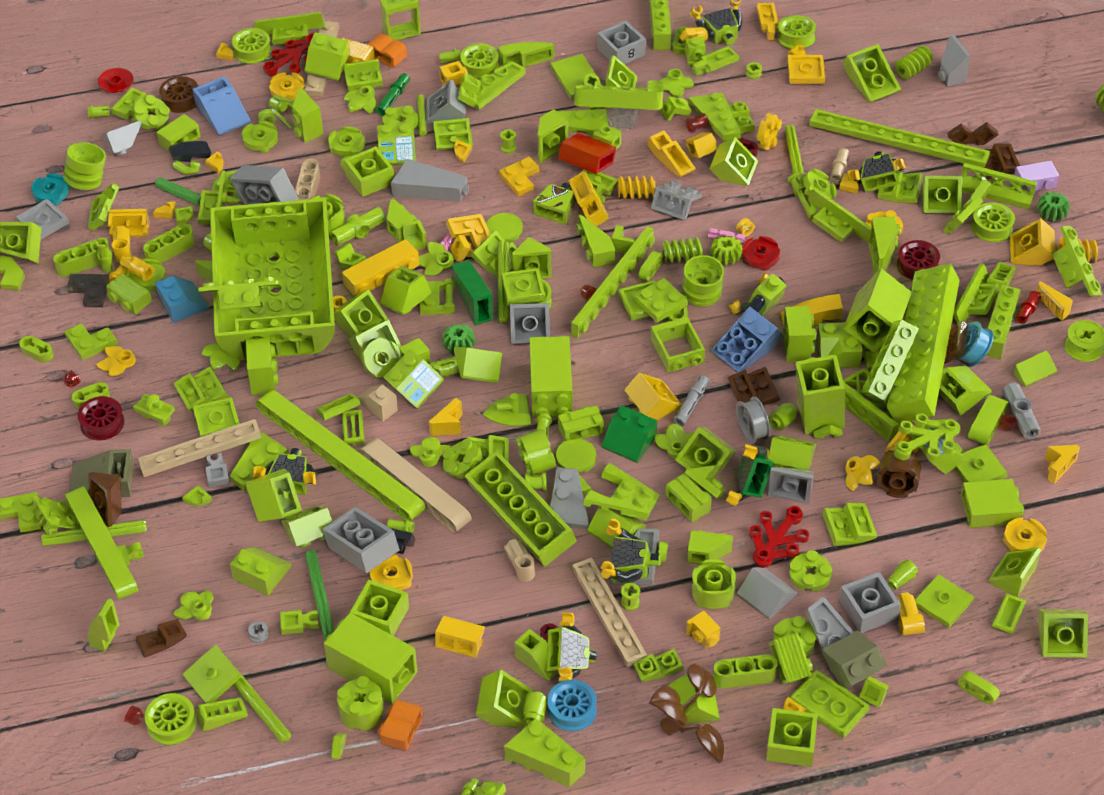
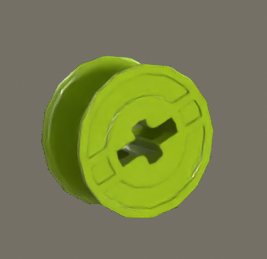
[1064,320,1104,362]

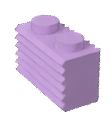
[1014,161,1059,191]

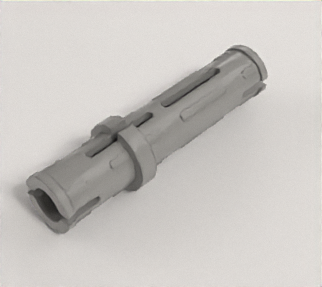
[673,375,710,427]

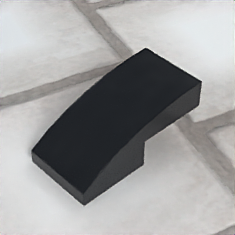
[169,141,211,162]

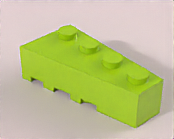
[0,222,42,264]

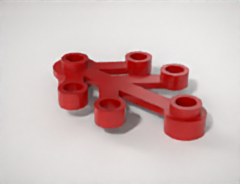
[263,33,314,77]
[749,506,809,568]

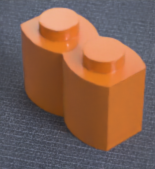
[366,33,407,68]
[378,699,423,751]

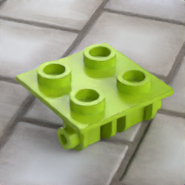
[32,497,81,536]

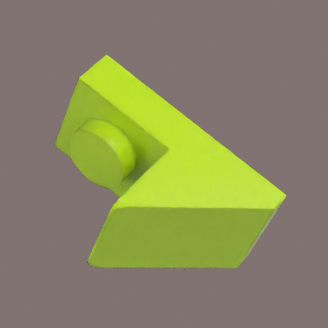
[684,465,727,498]

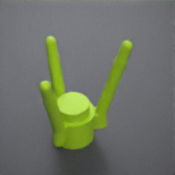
[269,95,294,129]

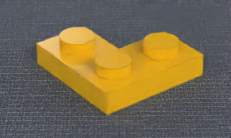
[499,156,539,197]
[446,214,490,249]

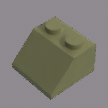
[821,630,887,688]

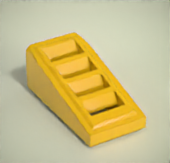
[1037,281,1073,320]

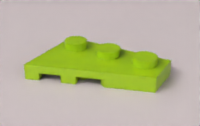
[230,431,288,491]

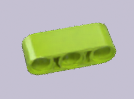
[143,224,195,263]
[53,239,101,277]
[968,394,1009,446]
[713,654,777,689]

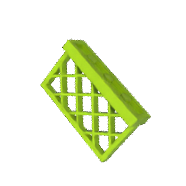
[843,368,915,441]

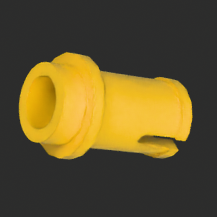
[109,264,128,282]

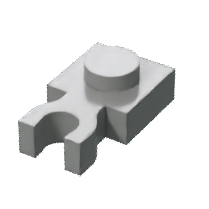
[206,453,230,487]

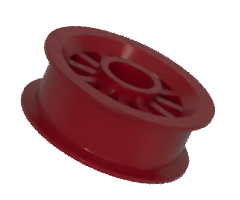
[897,240,940,280]
[77,396,125,441]

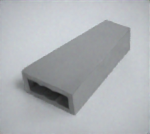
[391,159,469,202]

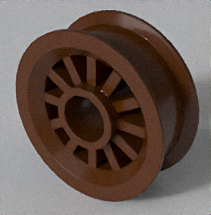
[159,76,198,113]

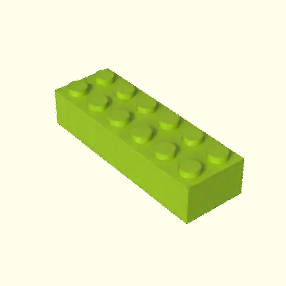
[465,450,577,568]

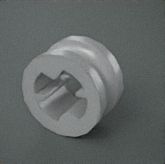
[248,621,269,643]

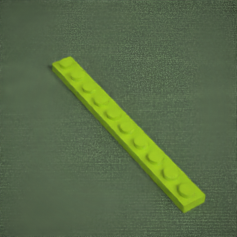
[809,109,990,168]

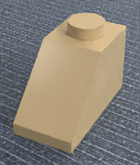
[358,385,398,422]

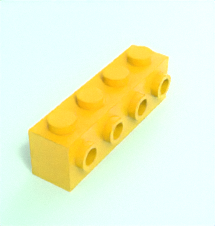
[342,239,419,296]

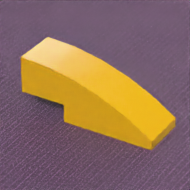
[646,130,696,178]
[568,171,610,226]
[780,294,843,326]

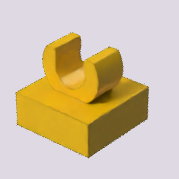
[450,234,474,262]

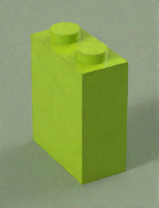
[961,478,1024,528]

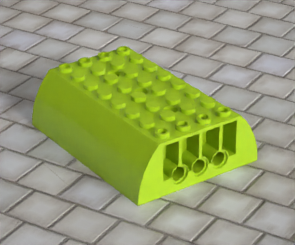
[210,198,335,360]

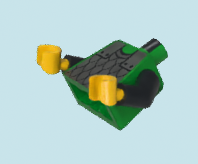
[726,444,774,506]

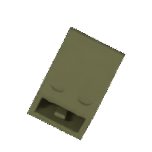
[69,449,135,497]

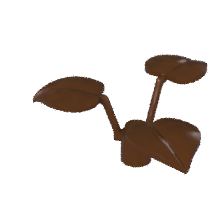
[649,664,724,763]

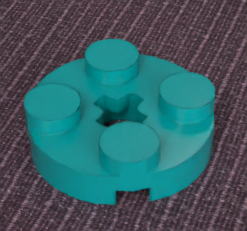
[31,173,69,206]

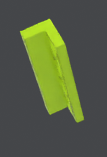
[961,163,1037,210]

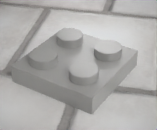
[16,199,69,240]

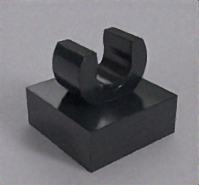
[392,529,415,554]

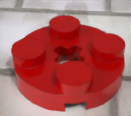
[742,236,780,271]

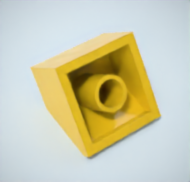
[1010,218,1056,266]
[625,373,682,420]

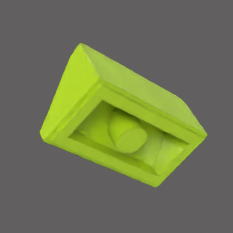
[1013,350,1057,387]

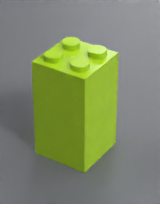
[843,268,912,352]
[530,336,572,418]
[796,355,845,435]
[324,613,418,704]

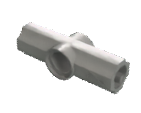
[1002,382,1041,440]

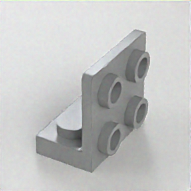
[651,181,702,220]

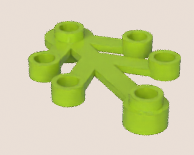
[894,413,960,461]

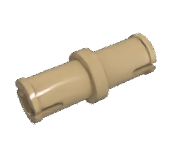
[830,148,849,182]

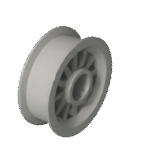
[736,397,770,444]

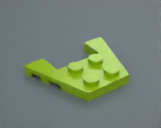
[583,463,660,520]

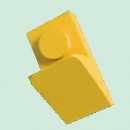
[429,398,463,436]
[1045,445,1080,484]

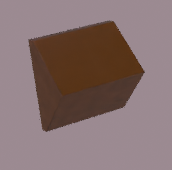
[88,472,122,527]

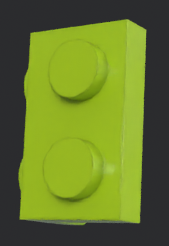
[344,59,383,91]

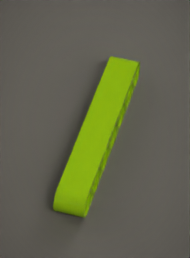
[64,486,139,600]

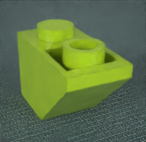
[387,198,417,242]
[687,530,733,565]
[515,629,557,681]

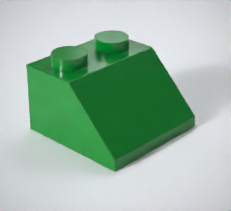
[602,405,657,463]

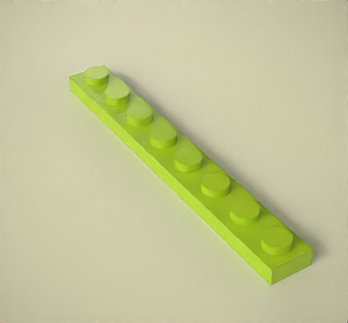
[571,226,655,338]

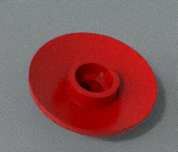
[98,68,134,93]

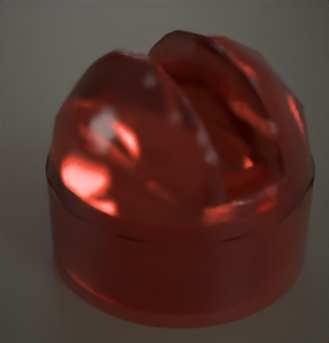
[580,284,597,301]
[63,370,81,387]
[999,414,1017,431]
[124,705,144,725]

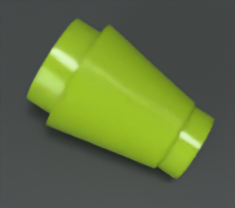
[887,559,918,590]

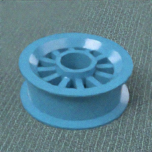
[952,321,993,367]
[548,680,597,731]

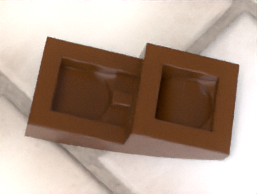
[136,619,187,657]

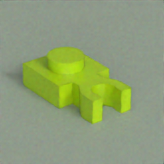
[280,610,319,635]

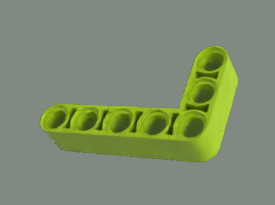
[574,80,663,110]

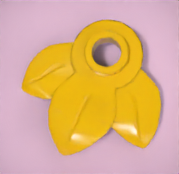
[96,346,136,376]
[845,455,880,491]

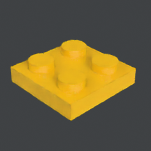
[787,55,825,84]

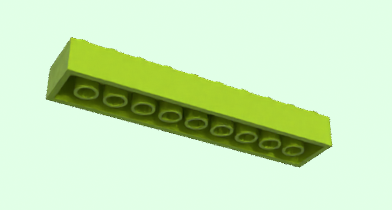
[887,263,960,424]

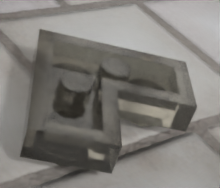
[67,273,109,308]

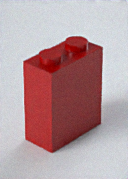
[558,133,617,174]

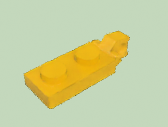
[756,3,778,40]

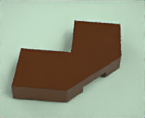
[947,122,999,145]

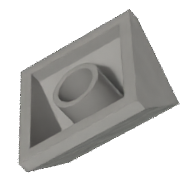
[510,303,550,344]
[737,568,798,620]

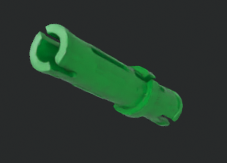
[376,73,411,116]

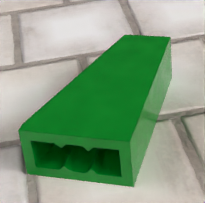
[451,260,493,326]

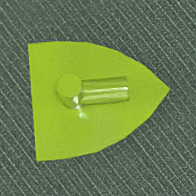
[482,393,531,427]

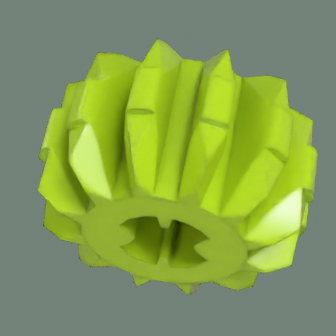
[710,234,743,266]

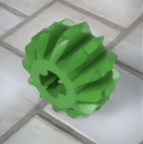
[1037,191,1070,222]
[442,323,475,354]

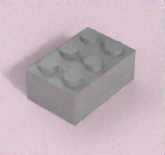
[230,165,298,205]
[323,507,399,573]

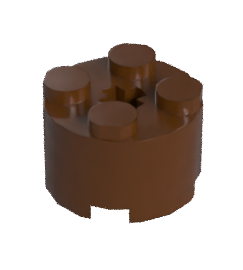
[877,450,921,498]

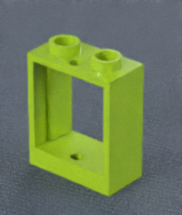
[380,0,421,41]
[651,317,705,373]

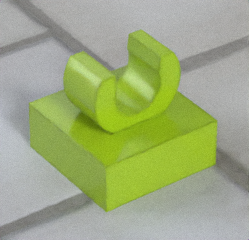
[859,676,889,707]

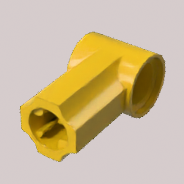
[111,226,132,263]
[896,592,925,636]

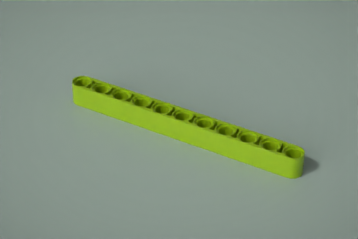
[256,389,426,521]

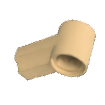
[504,539,535,582]

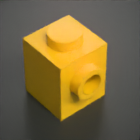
[685,132,717,158]

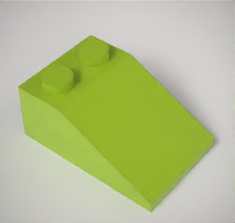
[842,44,901,103]
[869,217,900,274]

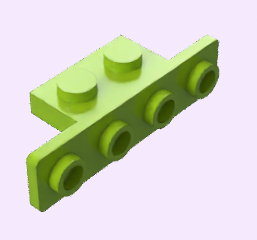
[254,12,325,45]
[198,170,230,225]
[808,188,871,243]
[1052,226,1102,297]
[953,263,1000,327]
[198,277,279,310]

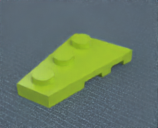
[557,109,608,135]

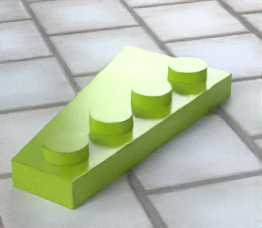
[457,61,526,110]
[688,93,741,141]

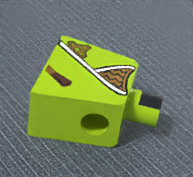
[533,183,574,225]

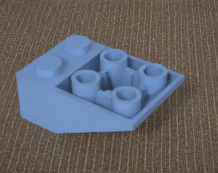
[193,76,251,136]
[711,307,784,372]

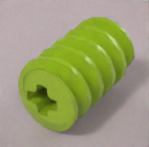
[896,45,933,80]
[662,237,703,264]

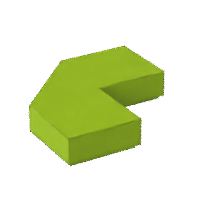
[0,256,25,291]

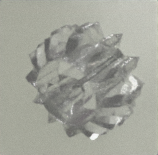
[608,108,639,131]

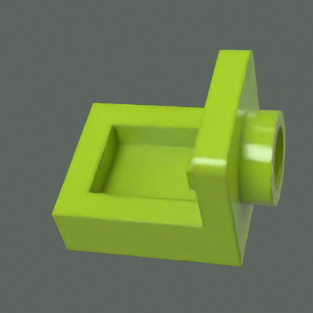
[660,96,692,121]
[335,243,366,269]

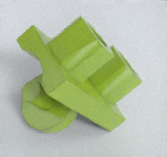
[133,393,175,426]

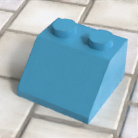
[155,276,209,323]

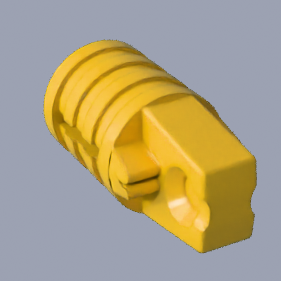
[679,27,708,42]
[120,256,155,281]

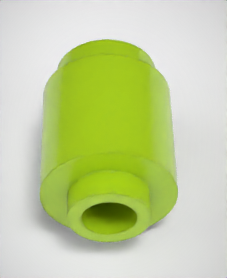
[768,403,798,431]
[522,691,548,725]

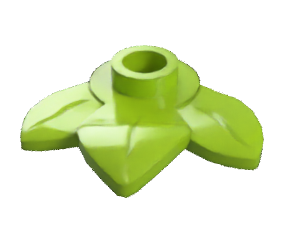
[660,69,694,97]
[344,85,377,114]
[419,242,454,276]
[201,343,240,371]
[654,424,694,459]
[410,437,450,467]
[173,590,214,621]

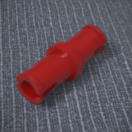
[1015,291,1042,324]

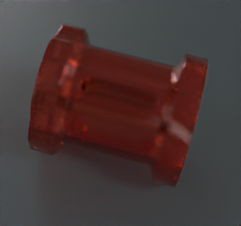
[686,113,709,133]

